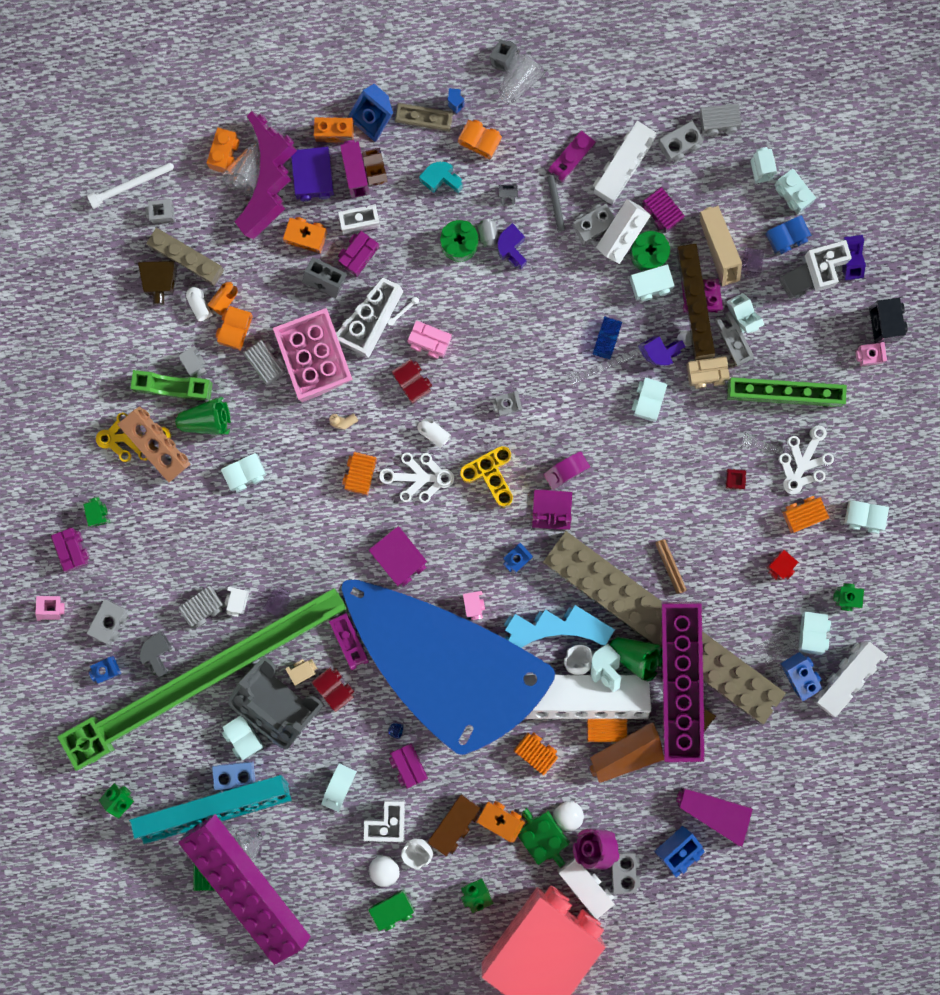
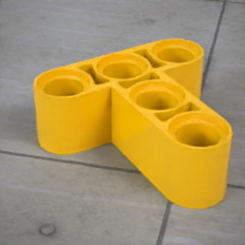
[460,446,513,508]

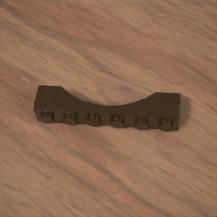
[677,243,715,361]

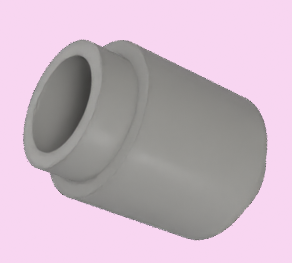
[477,219,499,248]

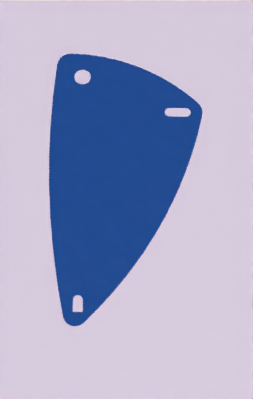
[342,579,555,755]

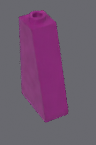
[676,787,753,847]

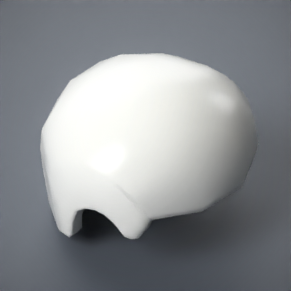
[564,645,593,675]
[553,801,584,832]
[401,839,433,869]
[369,856,399,887]

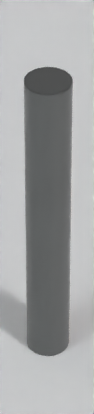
[547,175,565,232]

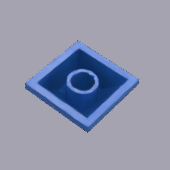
[347,84,393,142]

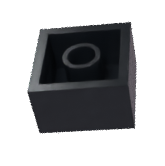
[869,297,908,344]

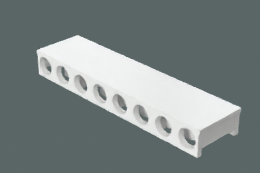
[523,675,651,719]

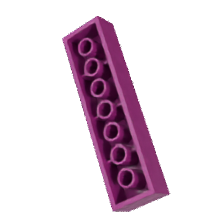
[661,602,705,762]
[178,814,311,965]

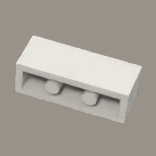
[596,199,651,264]
[558,858,615,920]

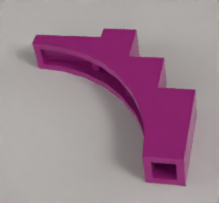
[235,111,297,240]

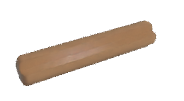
[655,539,686,594]

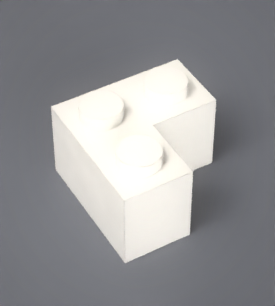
[805,240,852,292]
[364,800,405,842]

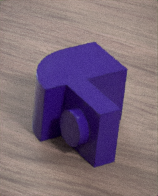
[498,223,527,269]
[841,235,866,280]
[638,336,686,366]

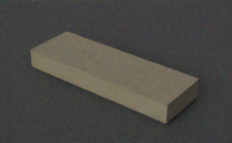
[395,103,453,132]

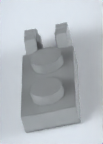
[715,312,754,367]

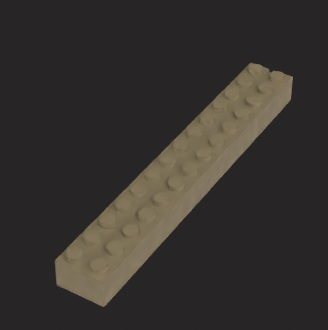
[542,531,786,725]

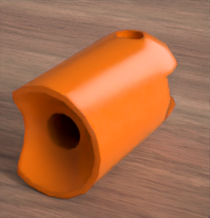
[207,282,238,316]

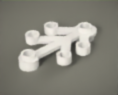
[779,426,834,494]
[379,453,454,503]

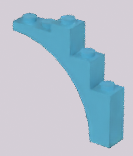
[504,605,615,648]

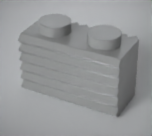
[699,103,741,136]
[243,340,286,386]
[178,586,224,628]

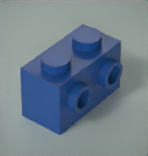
[780,652,823,701]

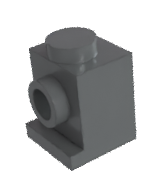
[489,39,519,73]

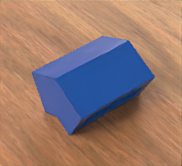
[448,88,465,114]

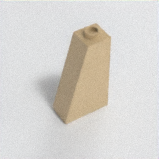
[700,206,742,286]

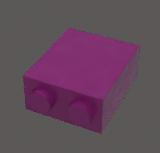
[340,140,370,198]
[369,526,428,587]

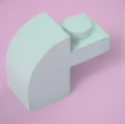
[726,293,764,333]
[591,644,621,692]
[321,764,357,812]

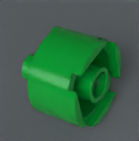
[440,220,478,262]
[630,231,670,272]

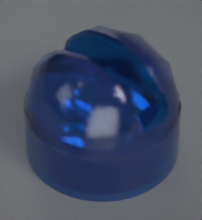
[388,723,404,739]

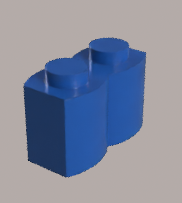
[765,215,811,255]

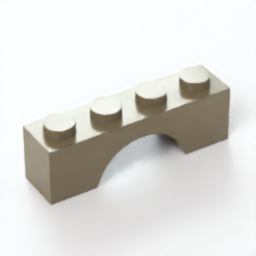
[146,227,224,286]

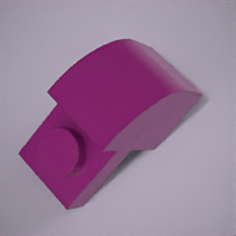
[543,451,591,490]

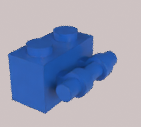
[654,826,705,878]

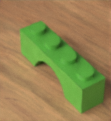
[130,370,213,401]

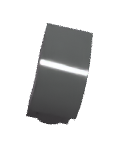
[140,632,172,677]

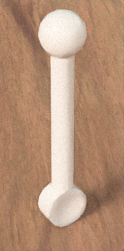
[387,297,419,326]

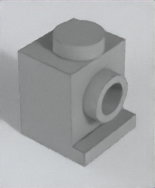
[145,199,175,223]
[178,346,206,378]
[492,391,522,417]

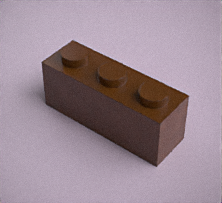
[427,793,481,857]

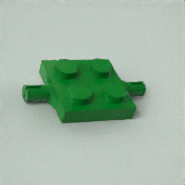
[518,808,570,867]

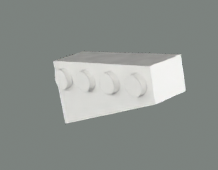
[336,278,403,358]

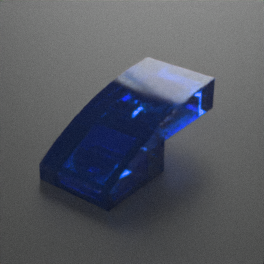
[592,316,622,360]

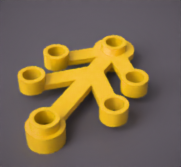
[96,412,171,462]

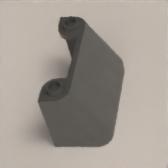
[228,656,324,749]

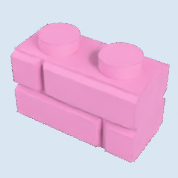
[408,320,452,359]

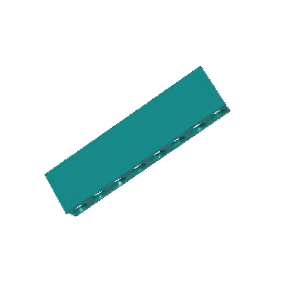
[129,775,292,845]

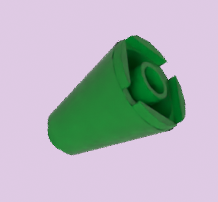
[175,397,231,435]
[609,637,662,682]

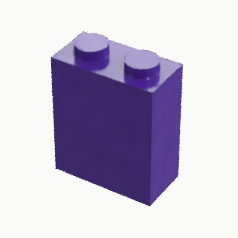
[291,146,334,201]

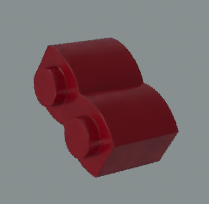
[391,359,432,405]
[312,667,355,713]

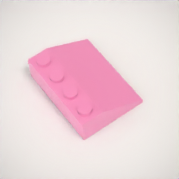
[273,308,353,402]

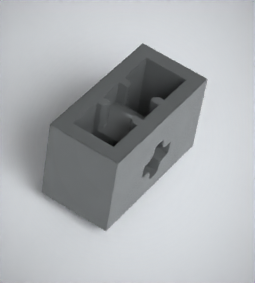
[302,257,347,299]

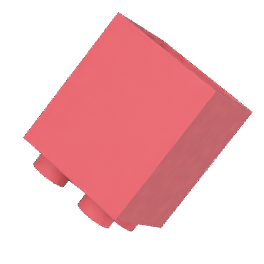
[481,885,606,995]

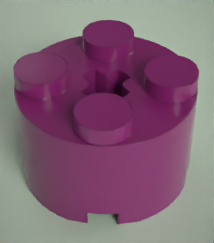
[573,829,620,869]

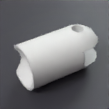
[186,287,213,321]
[417,418,451,449]

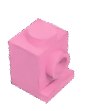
[856,342,887,366]
[463,591,485,620]
[35,596,65,621]

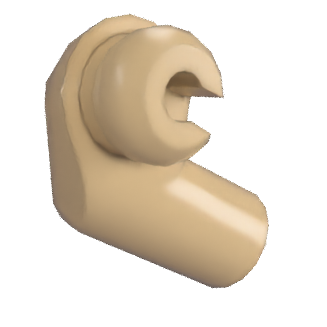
[329,413,359,430]

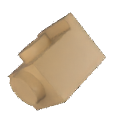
[286,659,318,686]

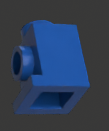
[503,543,533,573]
[89,656,122,684]

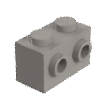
[572,204,615,245]

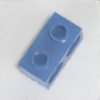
[212,761,255,793]

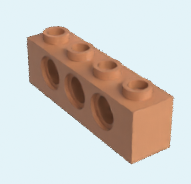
[117,407,191,483]

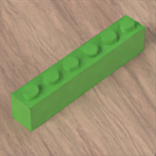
[727,377,847,407]

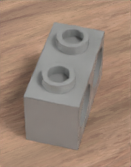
[658,121,704,163]
[611,851,640,894]

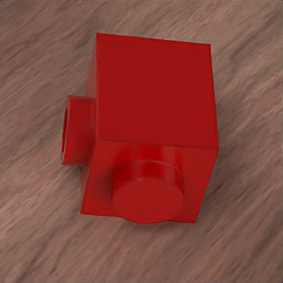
[766,550,799,580]

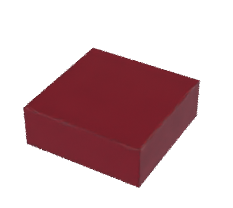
[725,469,747,490]

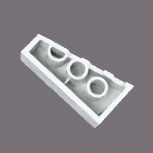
[593,121,656,205]
[814,642,888,717]

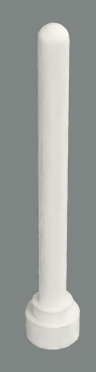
[87,163,174,209]

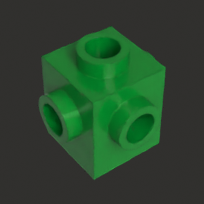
[833,583,864,611]
[99,783,134,819]
[461,878,494,914]

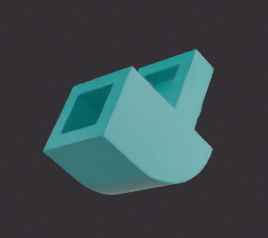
[419,162,463,193]

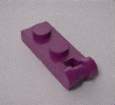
[548,130,596,182]
[329,613,369,670]

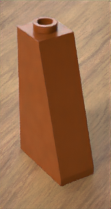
[589,723,664,783]

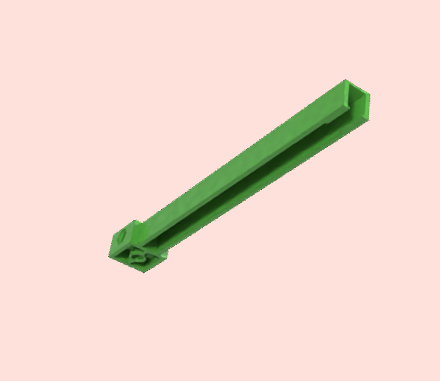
[58,588,347,771]

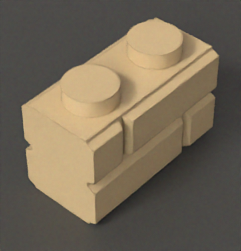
[686,356,730,389]

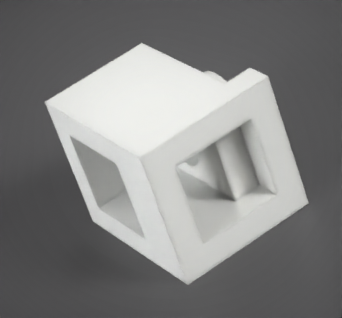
[225,587,249,617]

